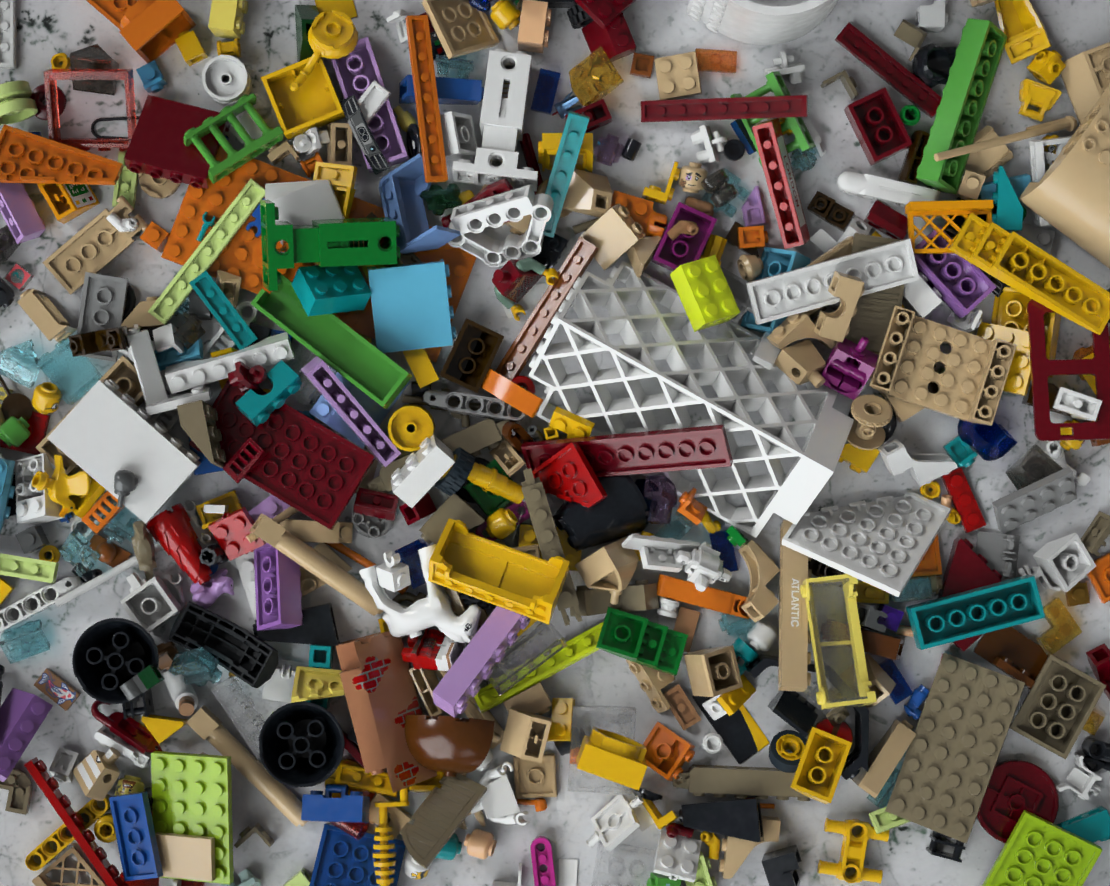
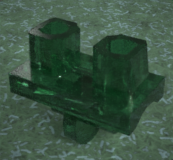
[420,183,462,216]

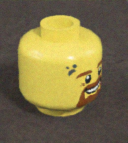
[115,775,145,795]

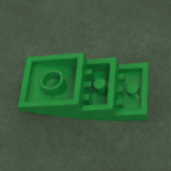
[596,607,688,676]

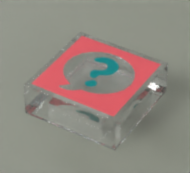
[3,262,34,292]

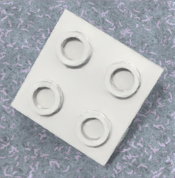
[262,659,309,703]

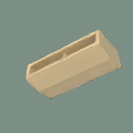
[409,667,444,716]

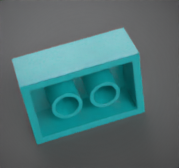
[291,265,372,317]

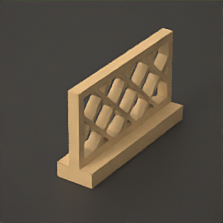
[32,846,106,886]

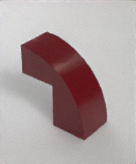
[1086,643,1110,700]

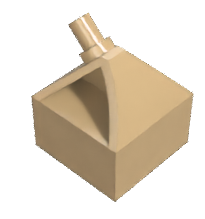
[575,537,639,605]

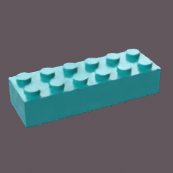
[906,575,1045,650]

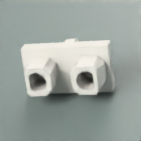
[764,51,805,84]
[691,125,728,164]
[293,127,330,156]

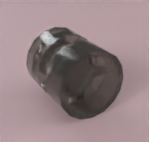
[701,169,739,209]

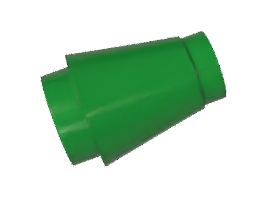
[900,105,921,126]

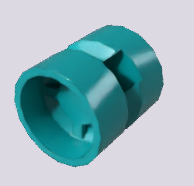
[732,637,759,676]

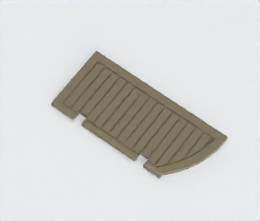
[399,774,487,869]

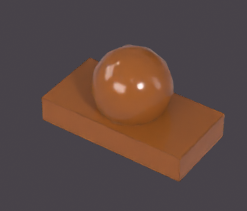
[85,533,132,567]

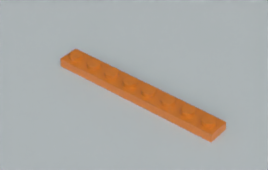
[405,15,448,183]

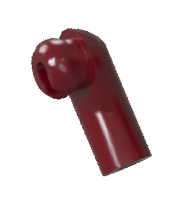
[666,823,694,839]

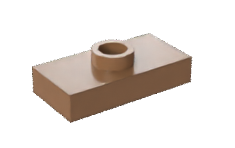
[663,683,702,730]

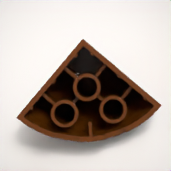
[405,715,495,778]

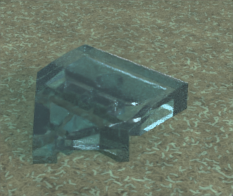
[0,339,42,388]

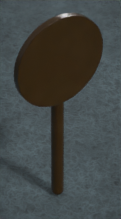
[0,375,33,422]

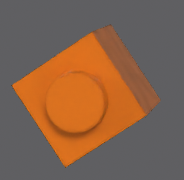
[140,221,170,253]

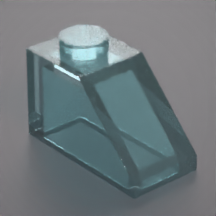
[654,511,695,540]

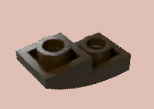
[807,191,855,232]

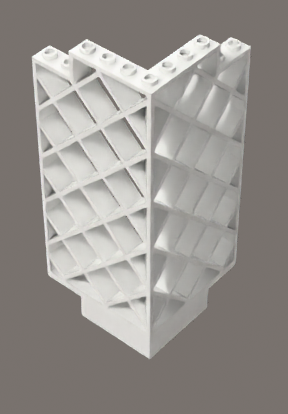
[528,261,854,538]

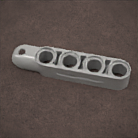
[423,390,526,422]

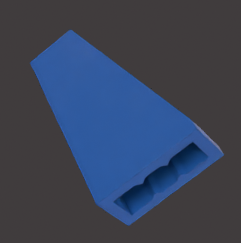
[399,75,484,105]

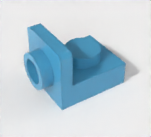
[136,60,167,93]

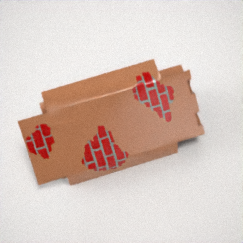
[335,631,437,793]

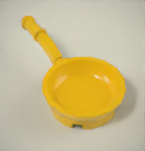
[290,10,358,91]

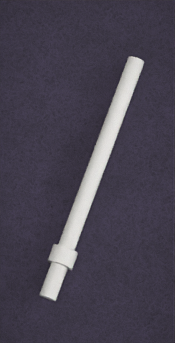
[54,543,164,608]

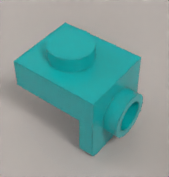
[943,434,978,468]

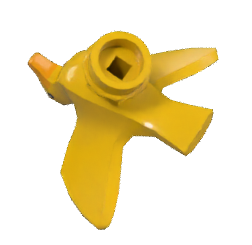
[32,454,90,517]

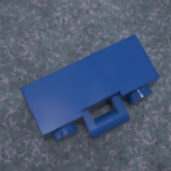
[301,784,370,823]

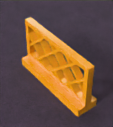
[905,200,994,254]

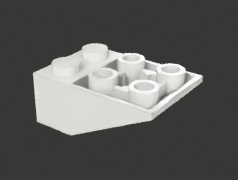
[15,453,65,525]

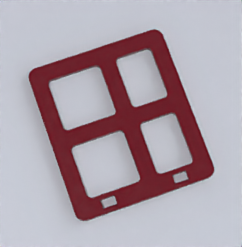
[1027,299,1110,441]

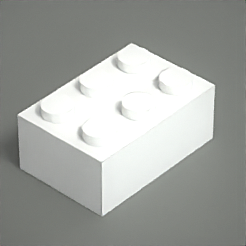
[391,435,455,508]

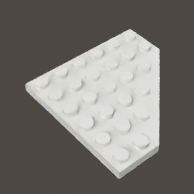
[781,492,951,597]

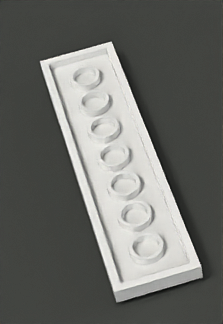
[746,238,920,325]

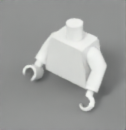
[471,761,530,826]

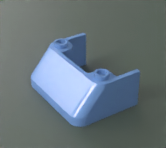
[379,153,461,254]

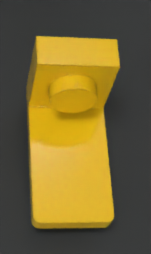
[642,161,681,205]

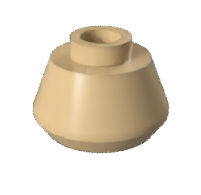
[737,254,764,282]

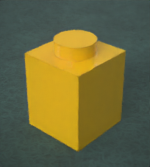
[174,30,208,66]

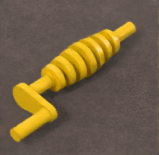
[373,787,409,886]

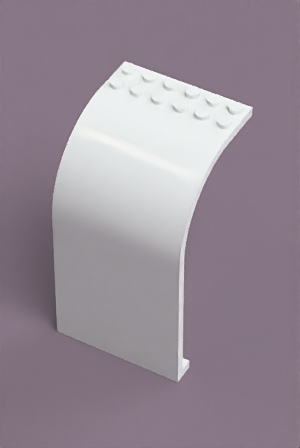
[686,0,839,45]

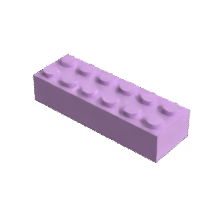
[331,37,409,173]
[432,606,530,718]

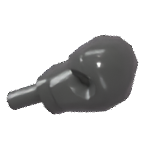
[114,470,138,507]

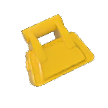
[1018,79,1062,122]

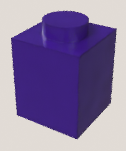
[877,604,904,632]

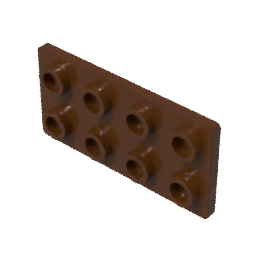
[973,627,1061,689]

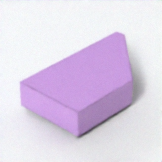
[741,186,766,227]

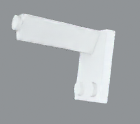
[126,327,213,416]

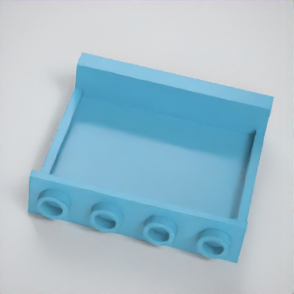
[367,259,456,353]

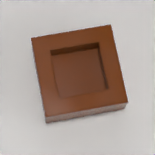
[630,52,654,78]

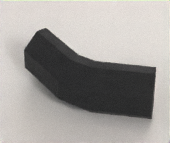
[169,601,279,688]

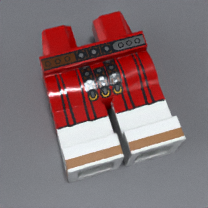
[401,628,465,671]

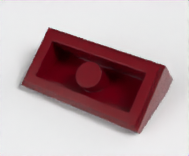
[354,487,399,521]

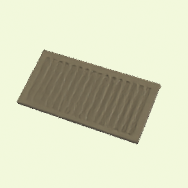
[844,233,905,352]

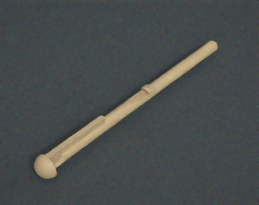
[934,116,1077,162]

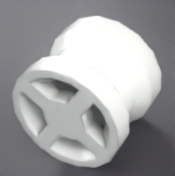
[656,597,680,618]

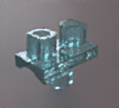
[435,54,474,79]
[101,511,137,544]

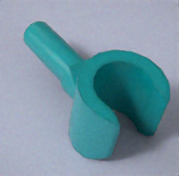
[196,212,216,242]

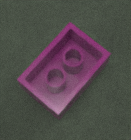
[651,202,717,272]

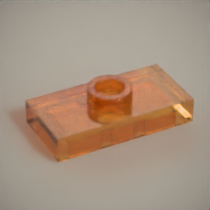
[695,48,737,73]

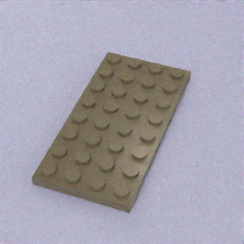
[885,653,1026,844]

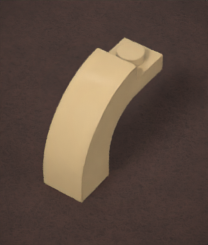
[279,519,353,543]

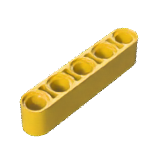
[25,794,111,871]

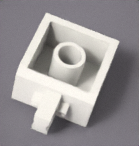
[120,573,182,634]

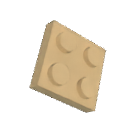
[654,51,702,100]

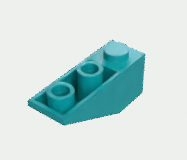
[992,166,1023,232]

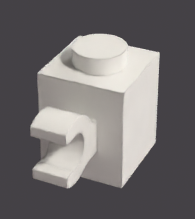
[376,550,411,592]

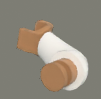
[157,642,198,716]

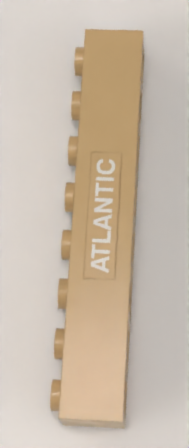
[778,520,812,692]

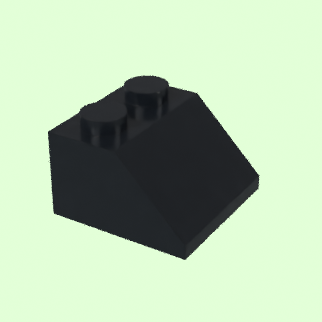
[768,691,818,737]

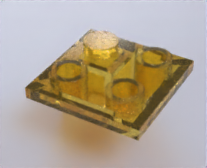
[569,47,624,106]

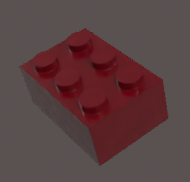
[844,87,913,166]

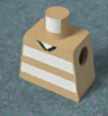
[72,747,121,802]

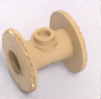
[847,394,893,451]

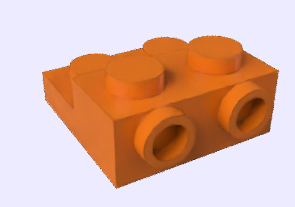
[642,721,695,781]

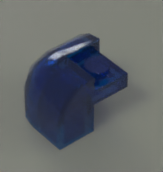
[957,419,1018,461]

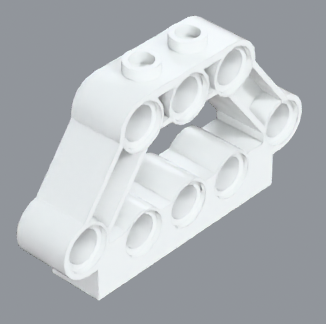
[448,185,554,268]

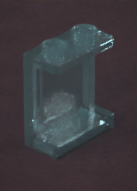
[36,339,103,405]

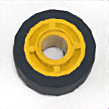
[769,730,807,773]

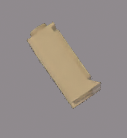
[17,288,77,344]

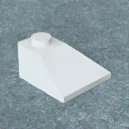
[1033,533,1096,592]

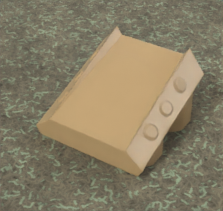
[965,125,1014,180]

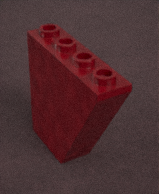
[937,538,1003,651]

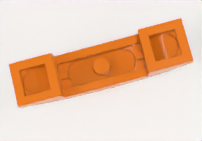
[481,368,543,418]

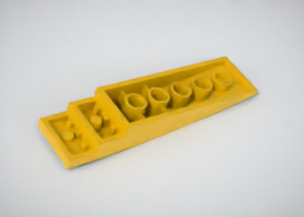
[949,213,1110,335]

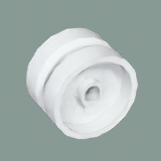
[202,55,252,106]

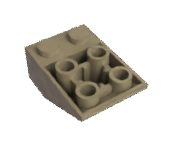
[177,400,226,468]

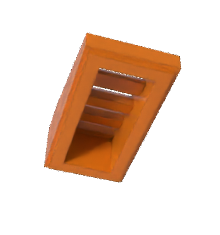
[81,491,125,534]

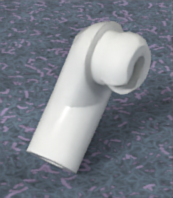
[106,211,138,232]

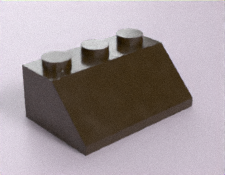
[439,318,504,393]

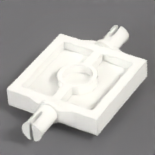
[586,792,644,852]

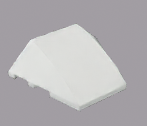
[265,179,345,245]

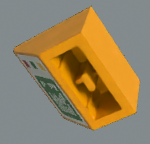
[37,183,100,224]

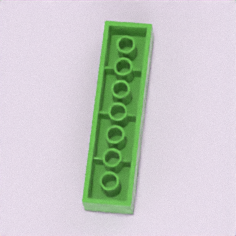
[916,18,1007,195]

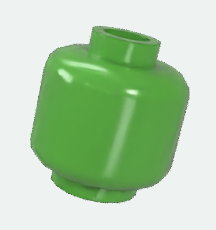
[0,416,31,447]

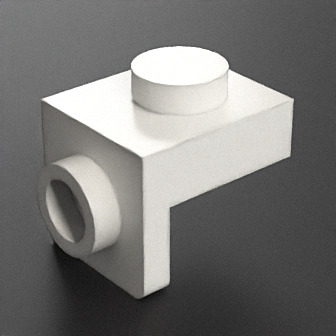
[386,9,415,43]

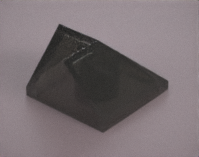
[69,44,119,95]
[1006,444,1063,490]

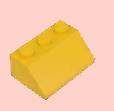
[790,727,852,804]

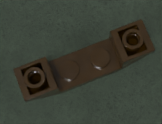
[68,326,129,357]

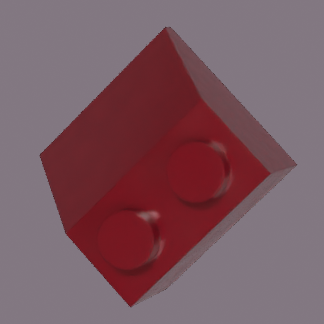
[581,13,636,68]

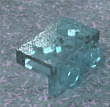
[0,619,50,664]

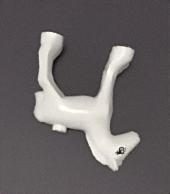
[359,544,481,643]

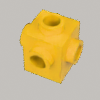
[1027,49,1066,85]

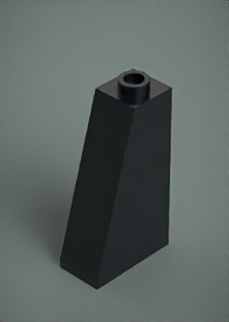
[253,603,340,646]
[679,798,764,842]

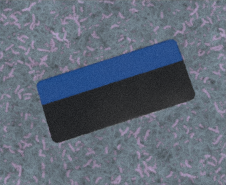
[730,119,757,155]

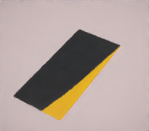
[692,696,769,764]

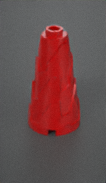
[146,503,212,585]

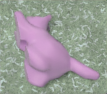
[190,568,234,609]

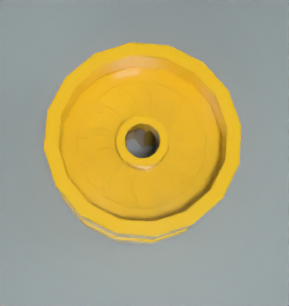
[387,404,435,452]

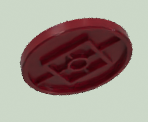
[977,759,1059,843]

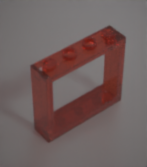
[43,69,136,151]

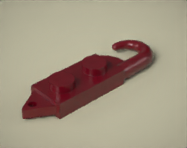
[91,700,162,754]

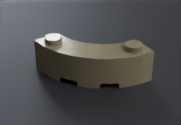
[570,580,659,617]

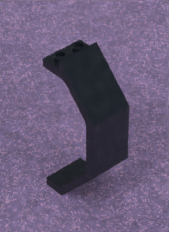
[746,654,869,780]

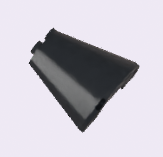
[553,475,649,552]

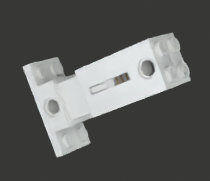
[452,49,538,192]

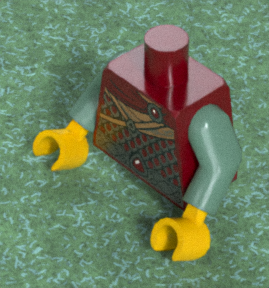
[492,257,559,321]

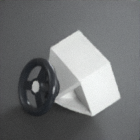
[406,111,477,161]

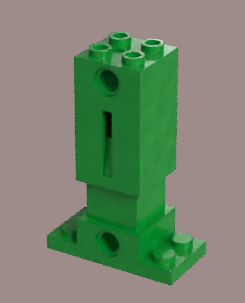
[260,200,400,291]

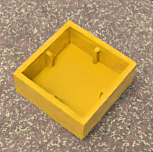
[261,57,345,140]
[576,726,647,791]

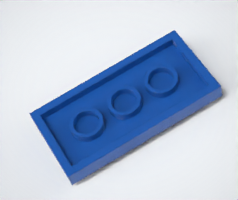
[109,791,163,881]

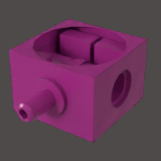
[821,337,878,400]

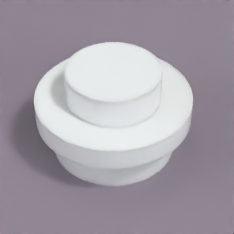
[702,732,723,754]

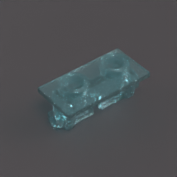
[867,767,900,808]

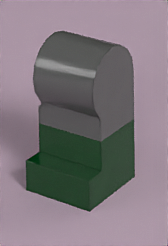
[120,663,164,701]

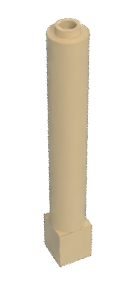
[249,513,383,616]
[186,705,308,827]

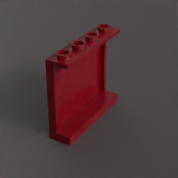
[124,95,231,189]

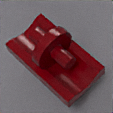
[228,361,267,395]

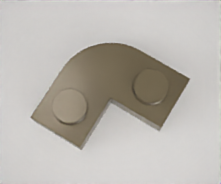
[0,768,32,815]

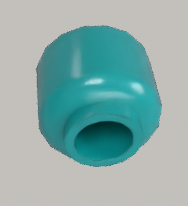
[435,833,462,860]

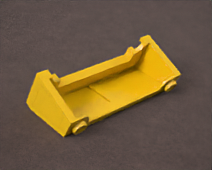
[428,518,570,625]

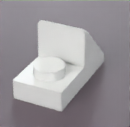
[1053,387,1102,421]

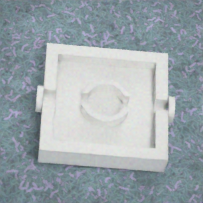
[653,830,702,883]

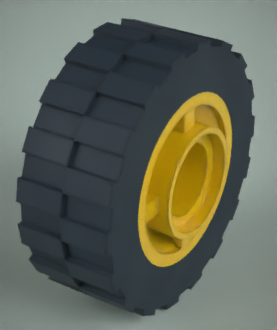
[434,447,475,496]

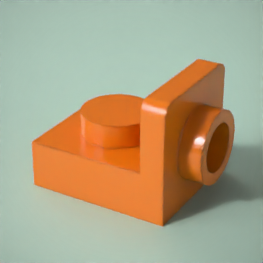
[737,225,768,249]
[677,487,707,525]

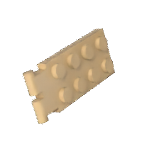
[42,195,148,295]

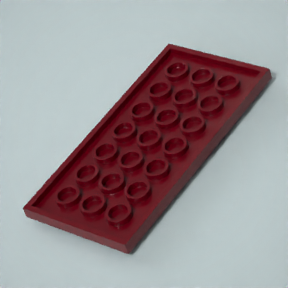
[188,379,376,530]

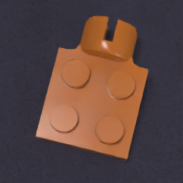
[611,190,668,237]

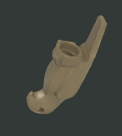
[131,520,157,581]

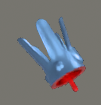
[552,90,583,119]

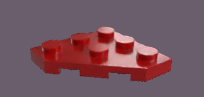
[532,441,607,508]

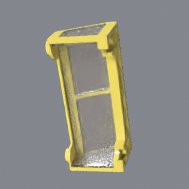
[800,574,877,710]

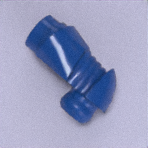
[904,684,930,720]

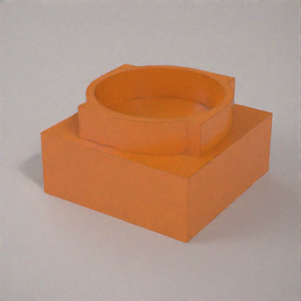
[119,0,196,63]

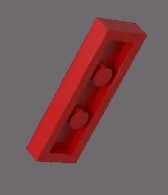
[941,467,986,533]

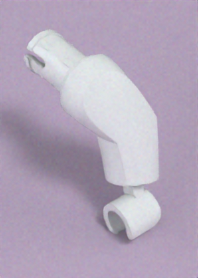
[1044,441,1091,486]

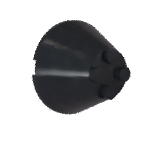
[72,618,159,704]
[259,701,345,788]

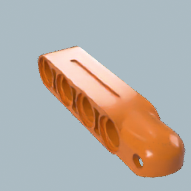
[657,574,750,619]

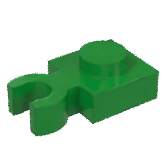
[726,526,748,548]

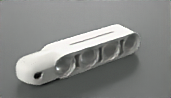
[837,171,940,207]
[0,576,82,633]

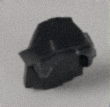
[912,44,956,88]

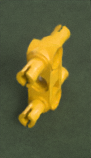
[817,818,889,884]

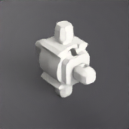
[676,541,732,592]

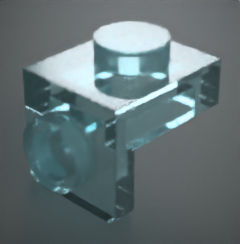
[718,613,752,636]

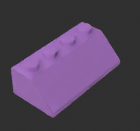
[914,225,996,319]
[254,543,303,631]
[0,688,53,782]

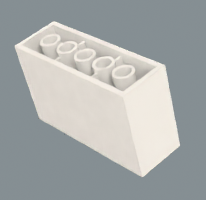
[47,379,201,524]

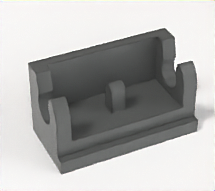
[846,603,888,633]

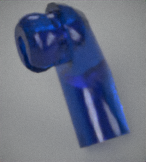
[469,0,491,12]

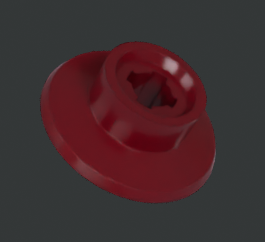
[29,84,66,121]

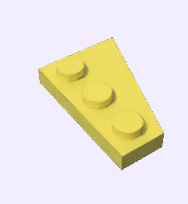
[291,666,345,703]

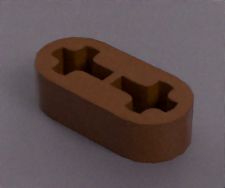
[502,421,534,454]

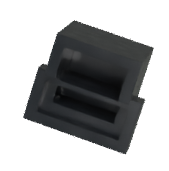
[761,845,802,886]

